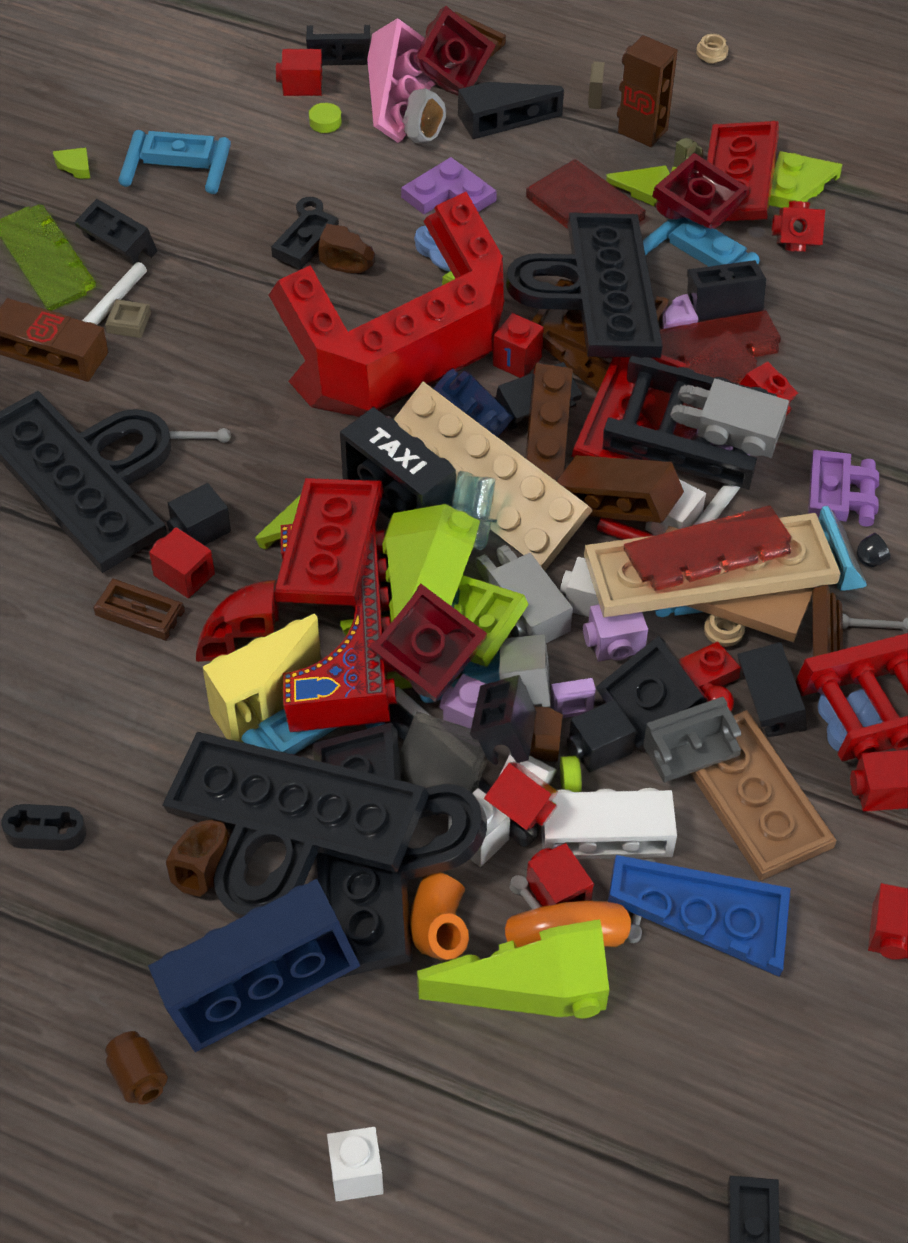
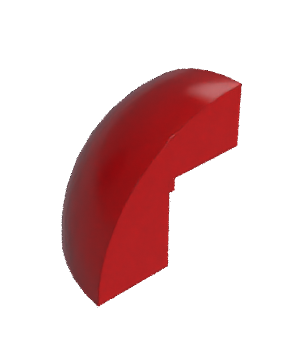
[196,580,279,662]

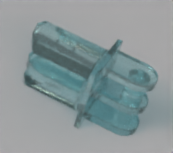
[452,471,497,550]

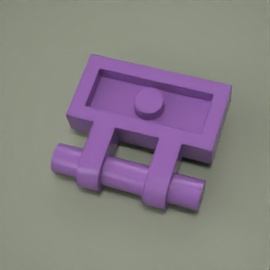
[808,450,879,526]

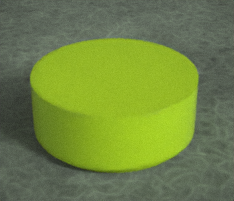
[309,103,342,133]
[560,756,582,792]

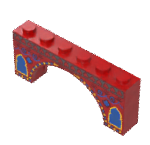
[281,523,397,732]

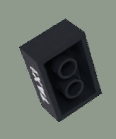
[340,407,456,519]

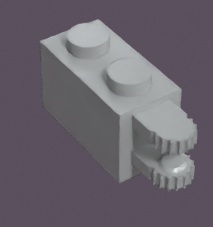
[670,379,789,458]
[475,545,573,643]

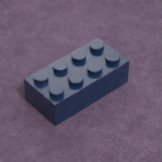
[148,879,360,1052]

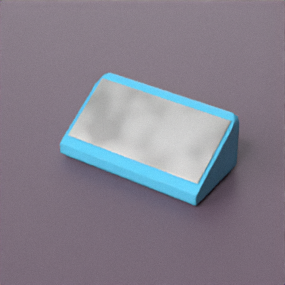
[819,506,867,591]

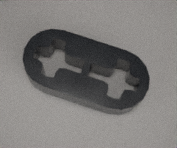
[1,804,86,851]

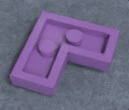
[401,157,497,214]

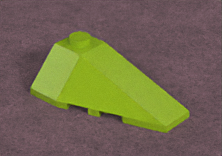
[382,504,480,622]
[417,919,609,1019]

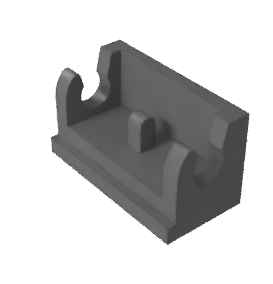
[644,697,741,783]

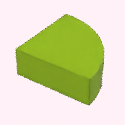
[53,147,90,179]

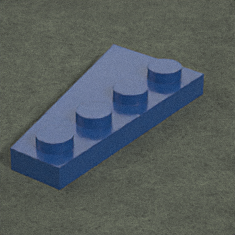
[608,855,791,977]

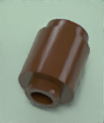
[105,1031,168,1105]

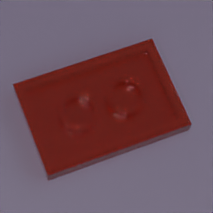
[526,159,646,229]

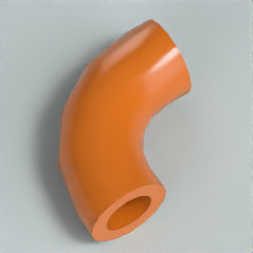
[410,872,469,960]
[505,901,631,947]

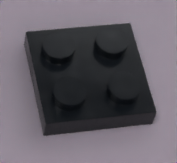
[595,635,709,752]

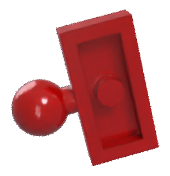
[679,641,741,712]

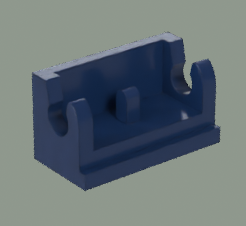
[433,369,514,437]

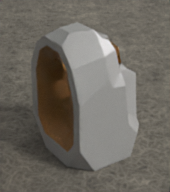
[402,88,446,143]

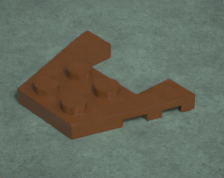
[532,279,669,393]

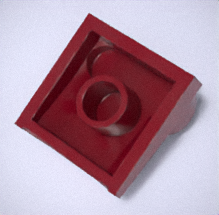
[414,6,496,96]
[652,153,749,229]
[369,583,487,702]

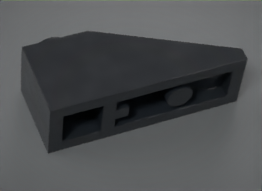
[458,82,564,139]

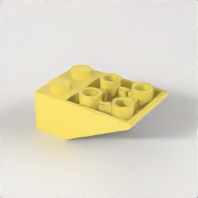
[202,613,321,743]

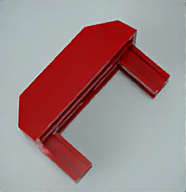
[269,191,504,417]

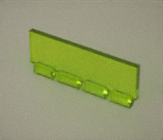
[0,204,96,311]

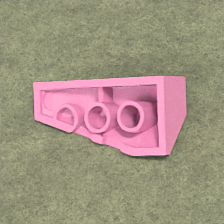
[367,18,436,143]

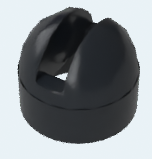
[856,533,891,567]

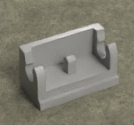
[499,634,550,707]

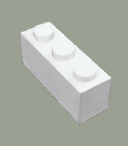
[541,788,677,859]

